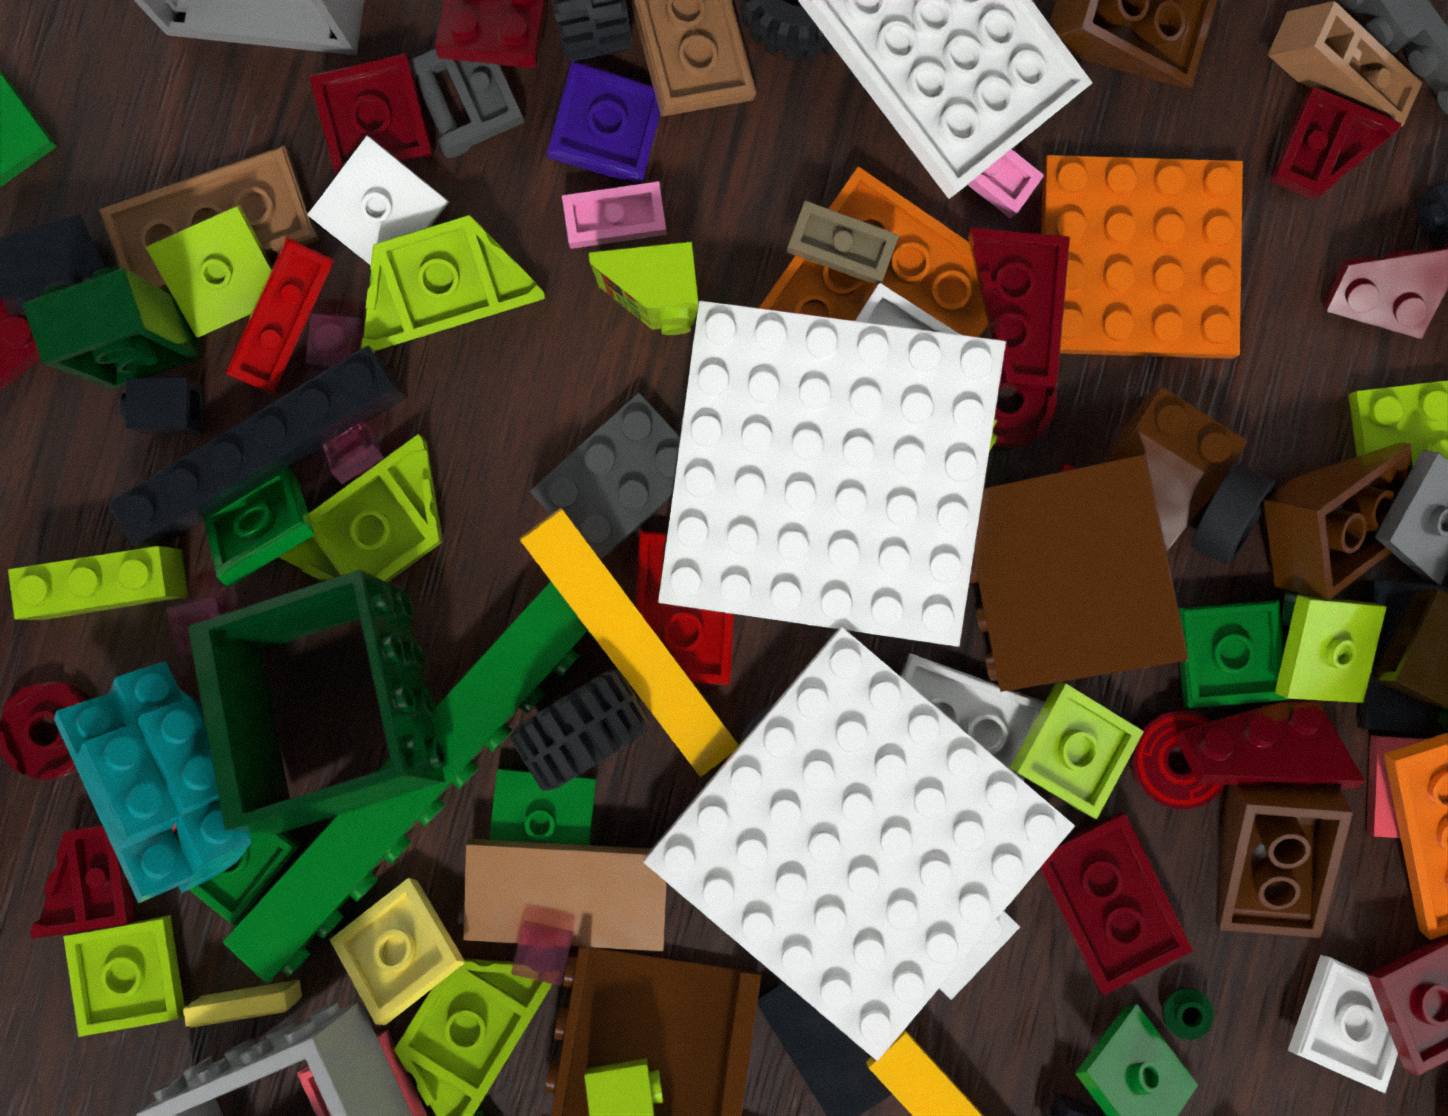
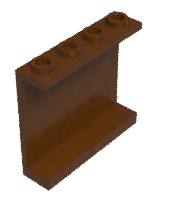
[970,454,1189,692]
[541,946,761,1116]

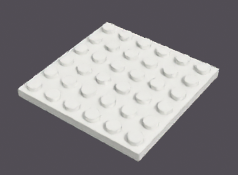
[658,301,1006,647]
[643,627,1075,1061]

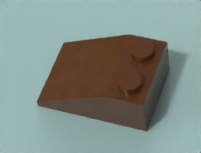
[1049,0,1217,89]
[1101,387,1248,551]
[1263,442,1413,601]
[1217,782,1353,938]

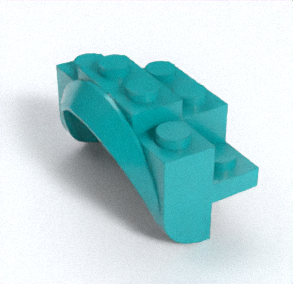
[54,661,253,903]

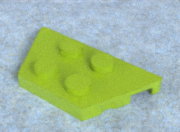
[361,215,546,351]
[277,434,443,582]
[394,958,561,1116]

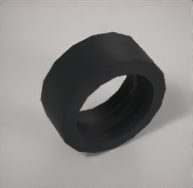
[1191,464,1275,565]

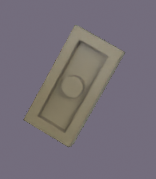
[787,201,899,286]

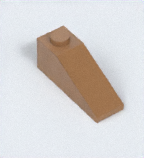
[1268,1,1422,127]

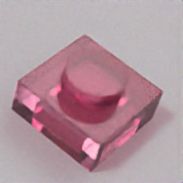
[305,314,364,367]
[322,420,384,484]
[166,597,225,657]
[511,920,574,986]

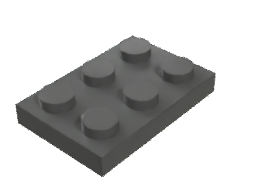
[529,393,680,561]

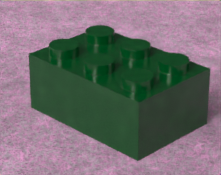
[22,267,203,390]

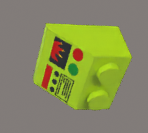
[589,242,699,335]

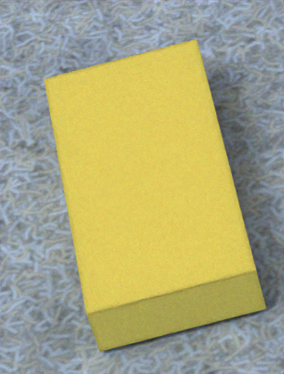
[183,979,302,1028]

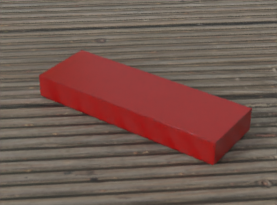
[225,237,334,394]

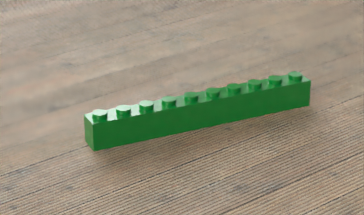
[222,581,596,984]

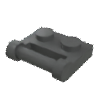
[410,49,525,158]

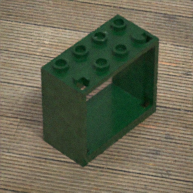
[188,570,447,834]

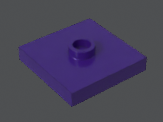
[546,61,660,185]

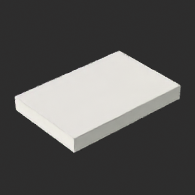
[900,653,1045,782]

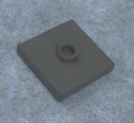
[1375,450,1448,585]

